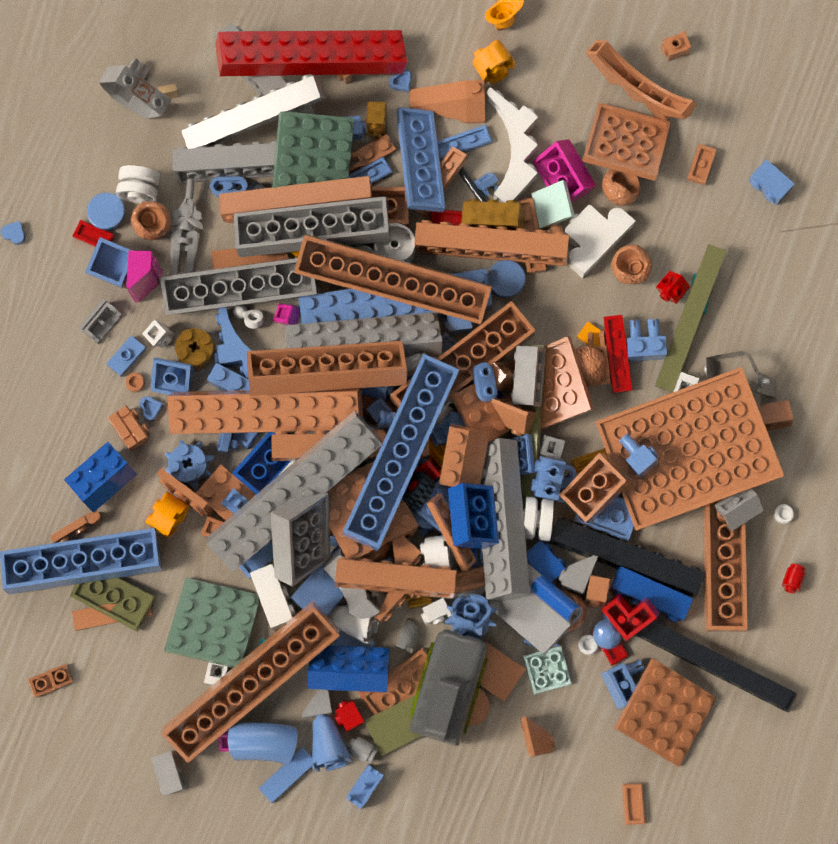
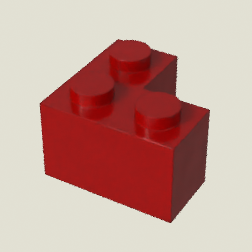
[602,593,659,641]

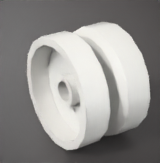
[116,165,160,204]
[374,223,416,263]
[523,496,554,541]

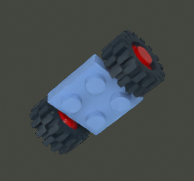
[401,471,450,533]

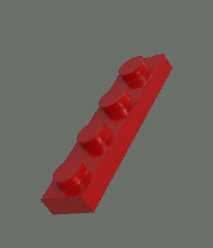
[603,314,632,393]

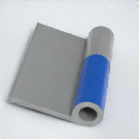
[483,563,583,655]

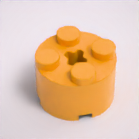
[473,40,516,84]
[145,491,190,538]

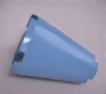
[312,714,352,772]

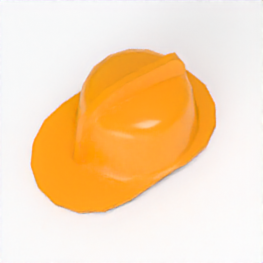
[485,0,525,31]

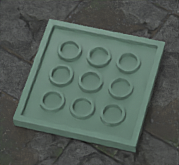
[272,111,354,188]
[164,578,260,668]

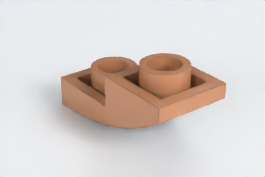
[28,664,73,698]

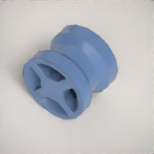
[378,410,396,430]

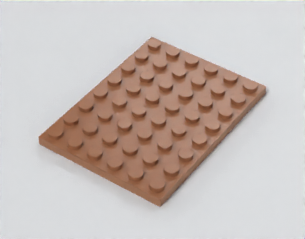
[595,367,784,531]

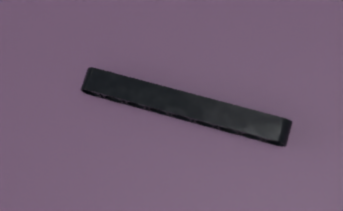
[635,621,797,712]

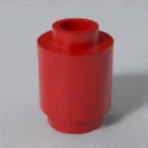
[782,563,806,594]

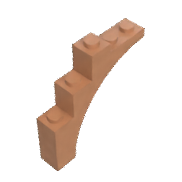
[585,39,697,120]
[374,528,422,624]

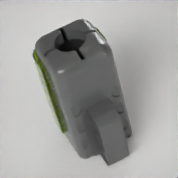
[409,630,487,747]

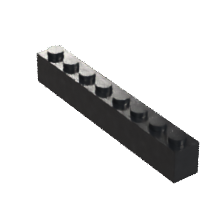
[549,517,705,598]

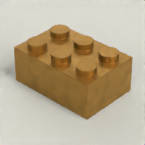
[461,199,525,231]

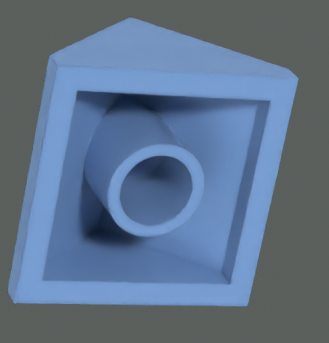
[151,357,195,395]

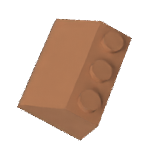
[439,424,490,487]

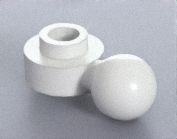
[232,305,263,328]

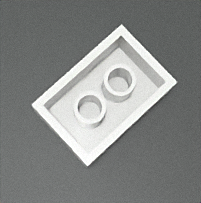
[250,564,296,631]

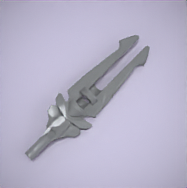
[171,179,203,275]

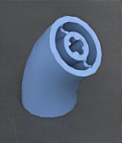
[228,722,297,764]

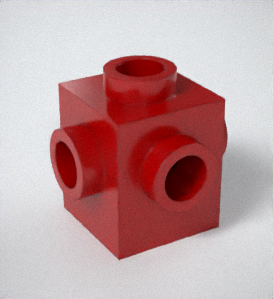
[656,271,690,304]

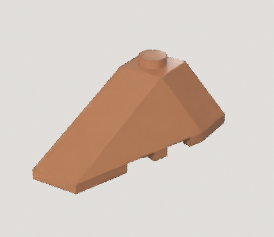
[409,80,485,124]

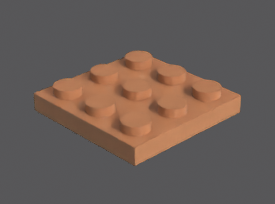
[157,468,214,517]

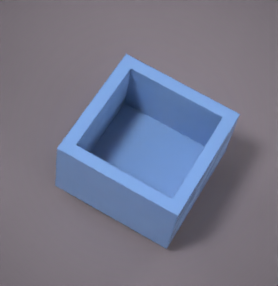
[85,237,132,288]

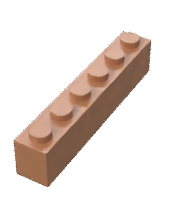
[334,557,456,599]

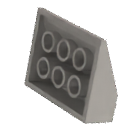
[271,492,331,586]

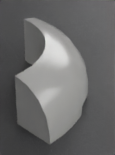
[324,548,380,619]

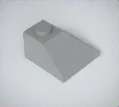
[559,555,597,597]

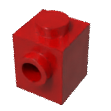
[334,700,365,732]

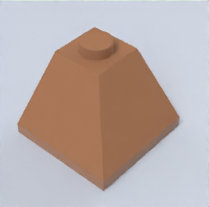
[491,398,537,436]
[520,716,556,758]

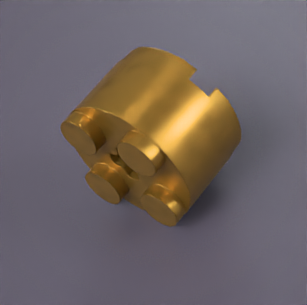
[175,328,216,371]

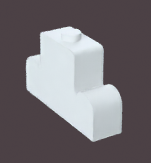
[564,205,635,279]

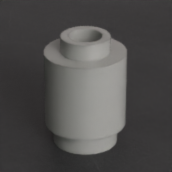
[405,352,426,377]
[347,736,378,763]

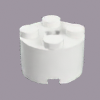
[420,535,456,570]

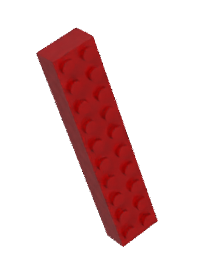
[215,30,407,77]

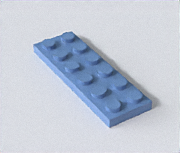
[396,107,445,212]

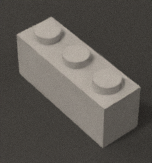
[511,346,546,407]

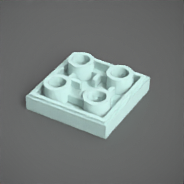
[532,180,574,229]
[523,646,572,694]

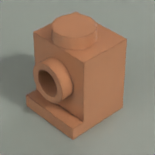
[661,31,691,61]

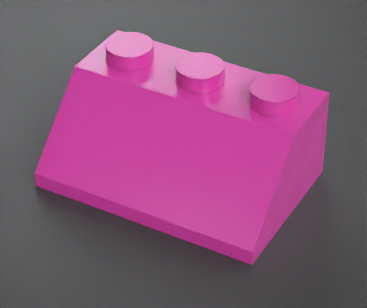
[532,139,597,203]
[126,251,162,303]

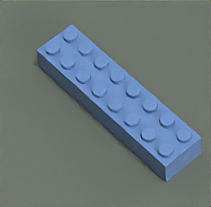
[0,528,162,595]

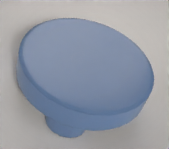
[87,193,125,230]
[488,260,525,298]

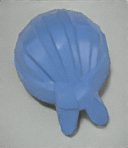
[593,614,622,649]

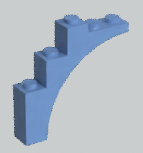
[214,307,252,379]

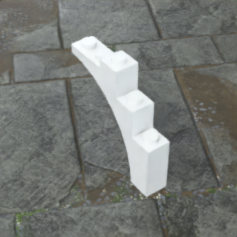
[485,87,538,203]

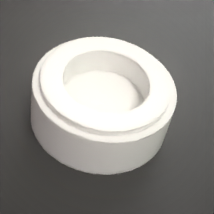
[774,504,794,524]
[578,635,598,655]

